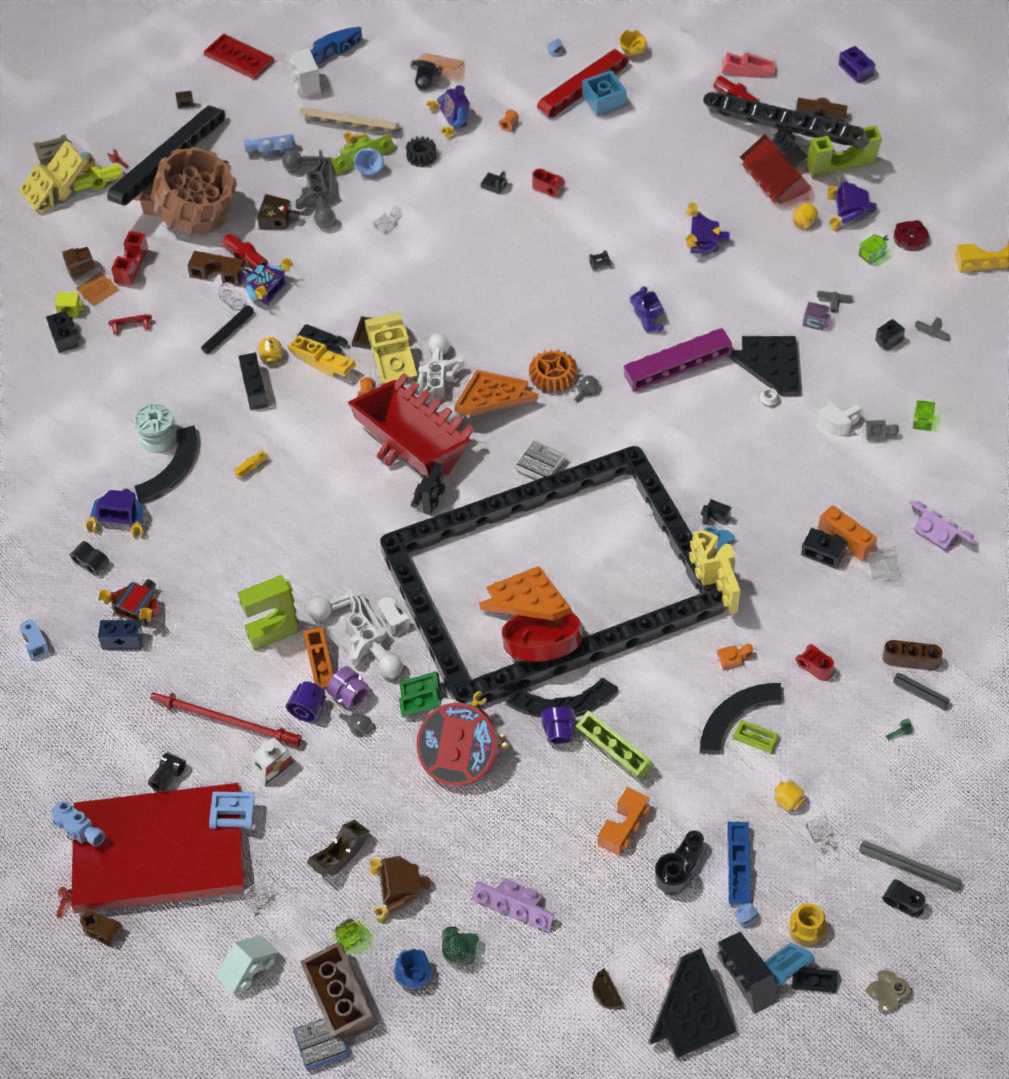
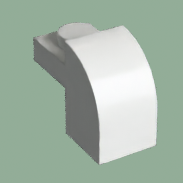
[817,403,861,436]

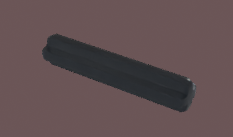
[893,673,950,709]

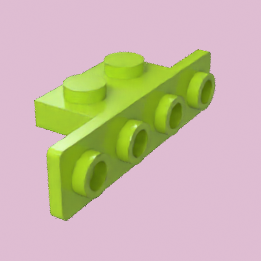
[331,134,395,175]

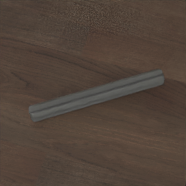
[859,840,962,891]

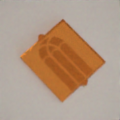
[76,273,118,306]

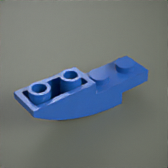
[310,26,363,65]

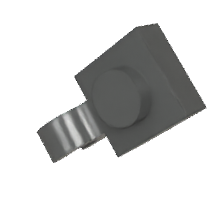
[866,420,899,439]

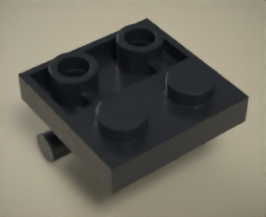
[411,462,445,515]

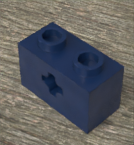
[98,620,143,650]

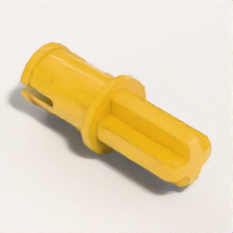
[234,449,268,478]

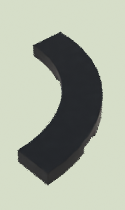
[134,425,197,503]
[506,677,618,718]
[699,683,781,754]

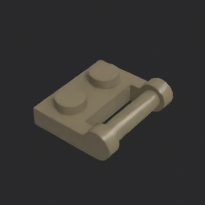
[33,134,68,165]

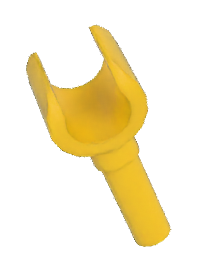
[343,132,367,144]

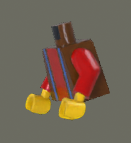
[98,579,159,627]

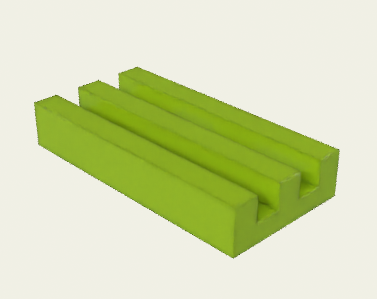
[733,720,779,754]

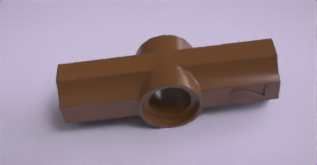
[796,97,848,120]

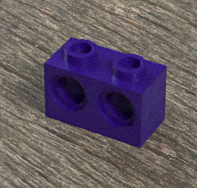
[838,45,875,84]

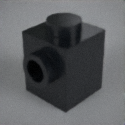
[875,318,905,351]

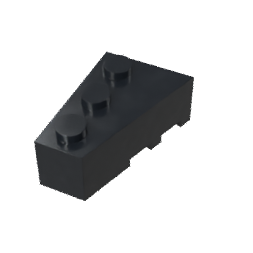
[717,931,777,1014]

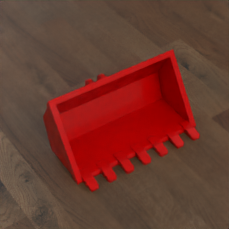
[348,373,474,478]

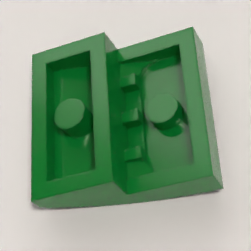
[399,671,441,717]

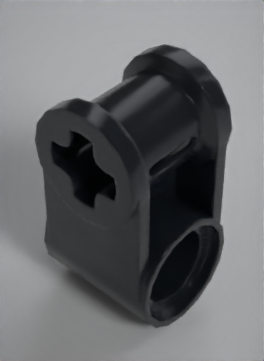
[675,830,704,872]
[882,879,925,917]

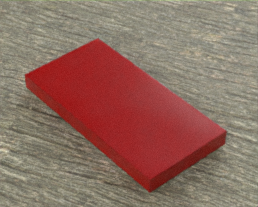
[203,33,274,80]

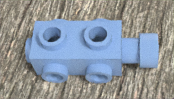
[243,134,295,155]
[50,800,106,847]

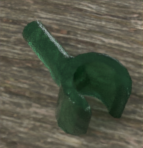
[886,719,912,740]

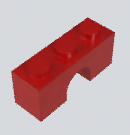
[111,231,148,286]

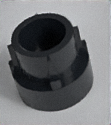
[655,853,691,896]

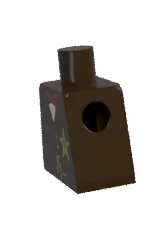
[257,194,300,230]

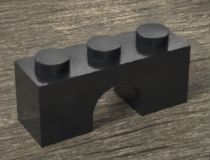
[238,352,268,410]

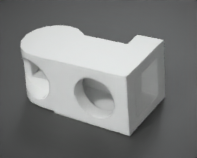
[378,597,410,636]

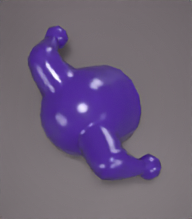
[630,286,665,332]

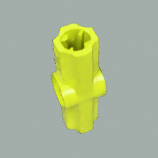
[72,163,123,192]

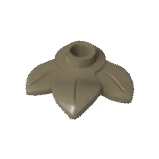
[866,970,910,1013]

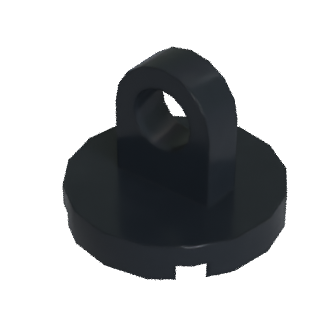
[410,60,443,91]

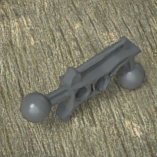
[281,150,336,228]

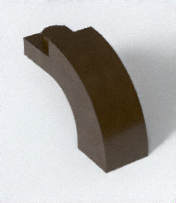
[306,819,370,876]

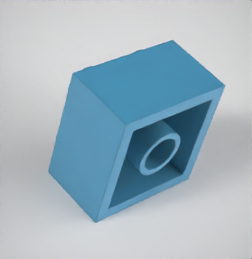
[582,70,627,116]

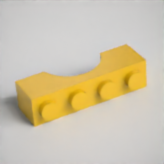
[954,240,1009,272]

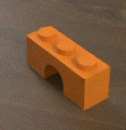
[818,505,877,562]
[597,787,651,856]

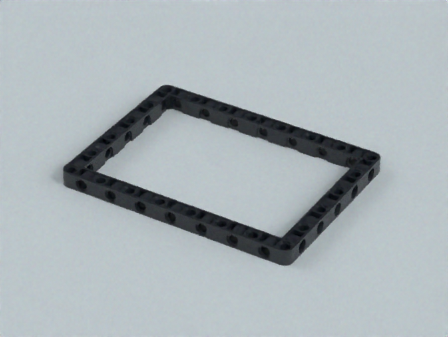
[380,446,726,707]

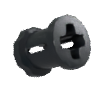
[589,250,610,270]

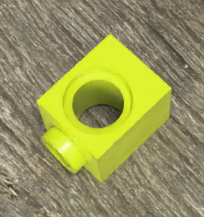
[55,292,83,318]

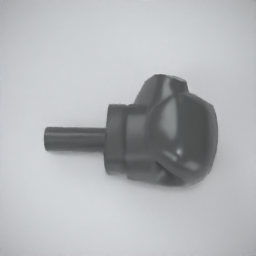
[574,375,600,402]
[339,713,372,736]

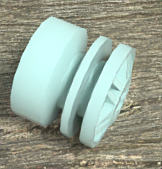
[134,403,177,452]

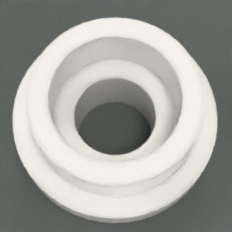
[760,388,779,405]

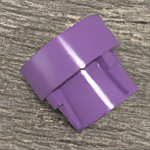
[327,666,369,708]

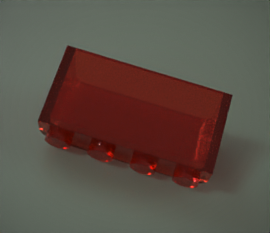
[740,134,812,204]

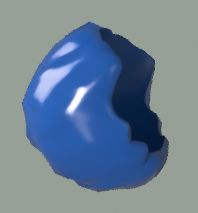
[393,949,432,990]

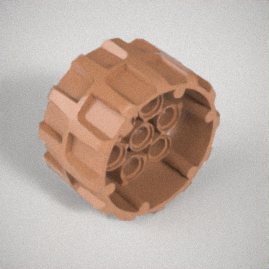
[151,147,237,235]

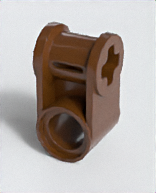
[80,911,124,947]

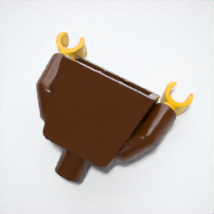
[369,856,431,922]

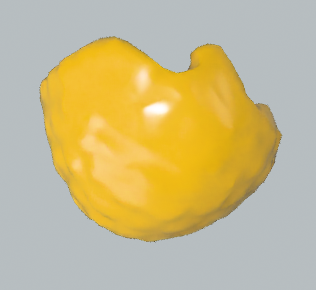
[619,30,647,56]

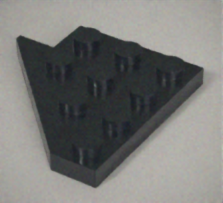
[727,336,800,396]
[648,948,736,1058]

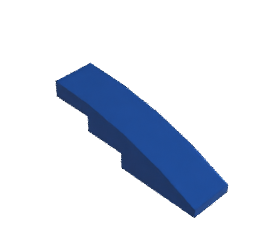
[727,821,750,904]

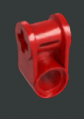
[532,168,565,197]
[795,644,834,681]

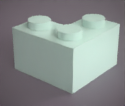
[215,935,278,993]

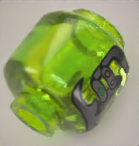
[333,918,366,951]

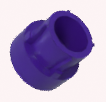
[285,681,327,723]
[541,707,576,744]

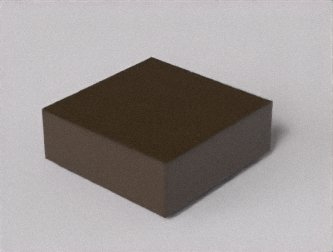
[175,90,194,109]

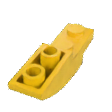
[287,335,356,377]

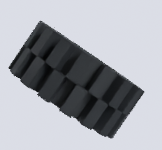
[406,136,436,167]

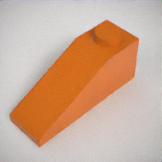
[303,627,333,688]

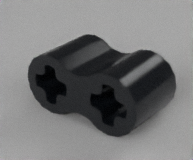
[69,541,109,576]

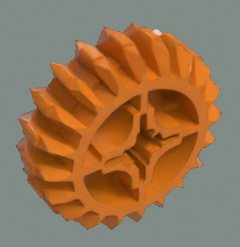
[529,349,578,393]

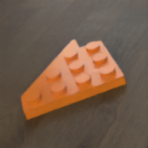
[454,370,539,415]
[479,566,572,620]

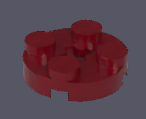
[893,220,929,251]

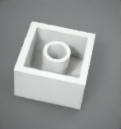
[289,48,321,98]

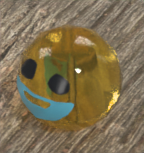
[80,151,96,173]

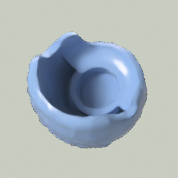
[354,148,384,175]

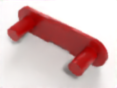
[108,314,152,335]

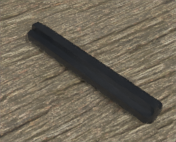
[201,305,254,354]

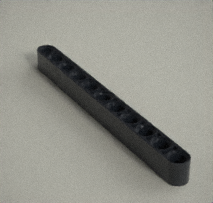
[107,105,226,206]

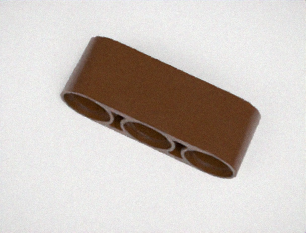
[882,640,943,670]

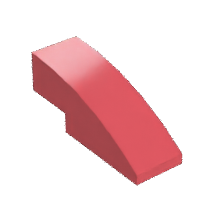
[722,52,775,77]

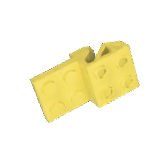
[19,141,87,212]
[365,312,417,385]
[689,530,740,614]

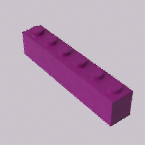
[623,328,732,392]

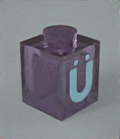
[802,302,831,331]

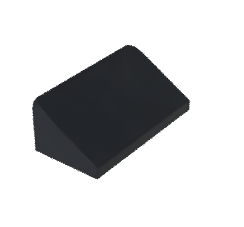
[792,966,838,993]

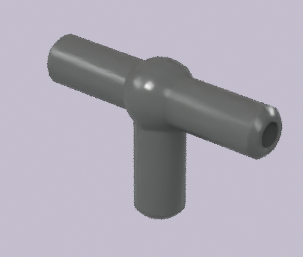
[817,291,853,312]
[915,317,950,341]

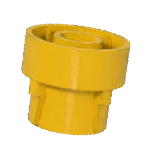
[788,903,826,947]

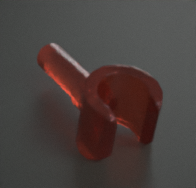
[108,149,128,169]
[56,886,72,918]

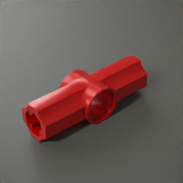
[713,75,760,102]
[222,233,268,269]

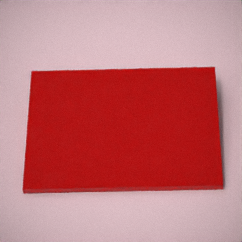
[71,783,245,914]

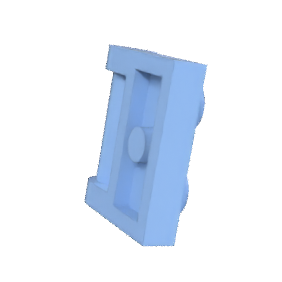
[210,792,255,830]

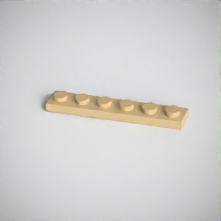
[299,107,400,132]

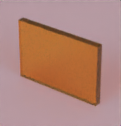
[416,53,464,71]

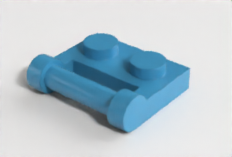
[764,942,815,986]

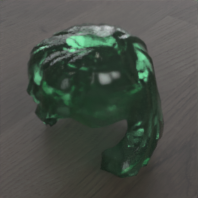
[441,926,479,966]

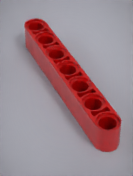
[537,49,629,118]

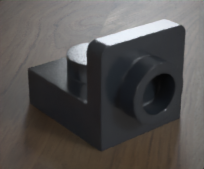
[480,171,508,194]
[701,499,732,524]

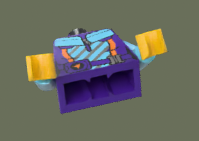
[241,258,293,305]

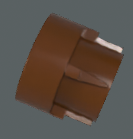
[62,247,95,280]

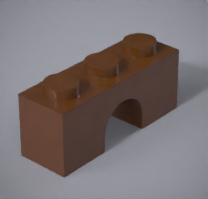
[187,251,245,287]

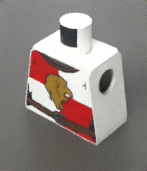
[251,738,294,787]

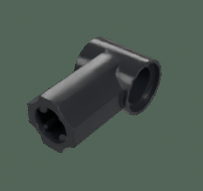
[148,752,186,793]

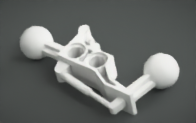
[415,333,464,424]
[307,586,403,678]

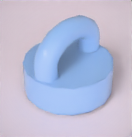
[546,38,564,56]
[734,903,758,927]

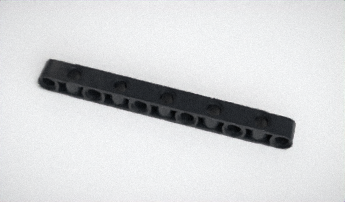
[703,92,870,148]

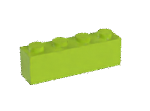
[576,710,654,781]

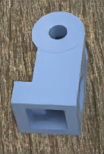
[20,620,49,661]

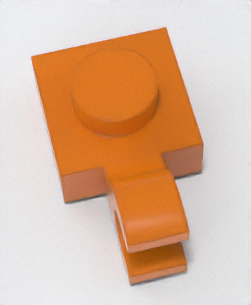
[717,644,754,670]

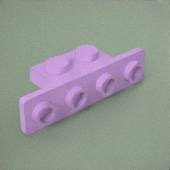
[909,500,977,550]
[472,878,554,932]

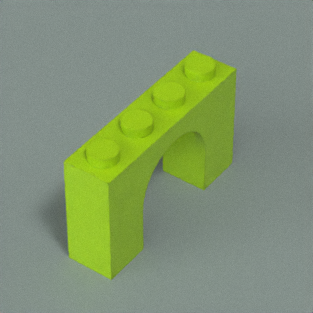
[806,125,882,177]
[237,574,299,650]

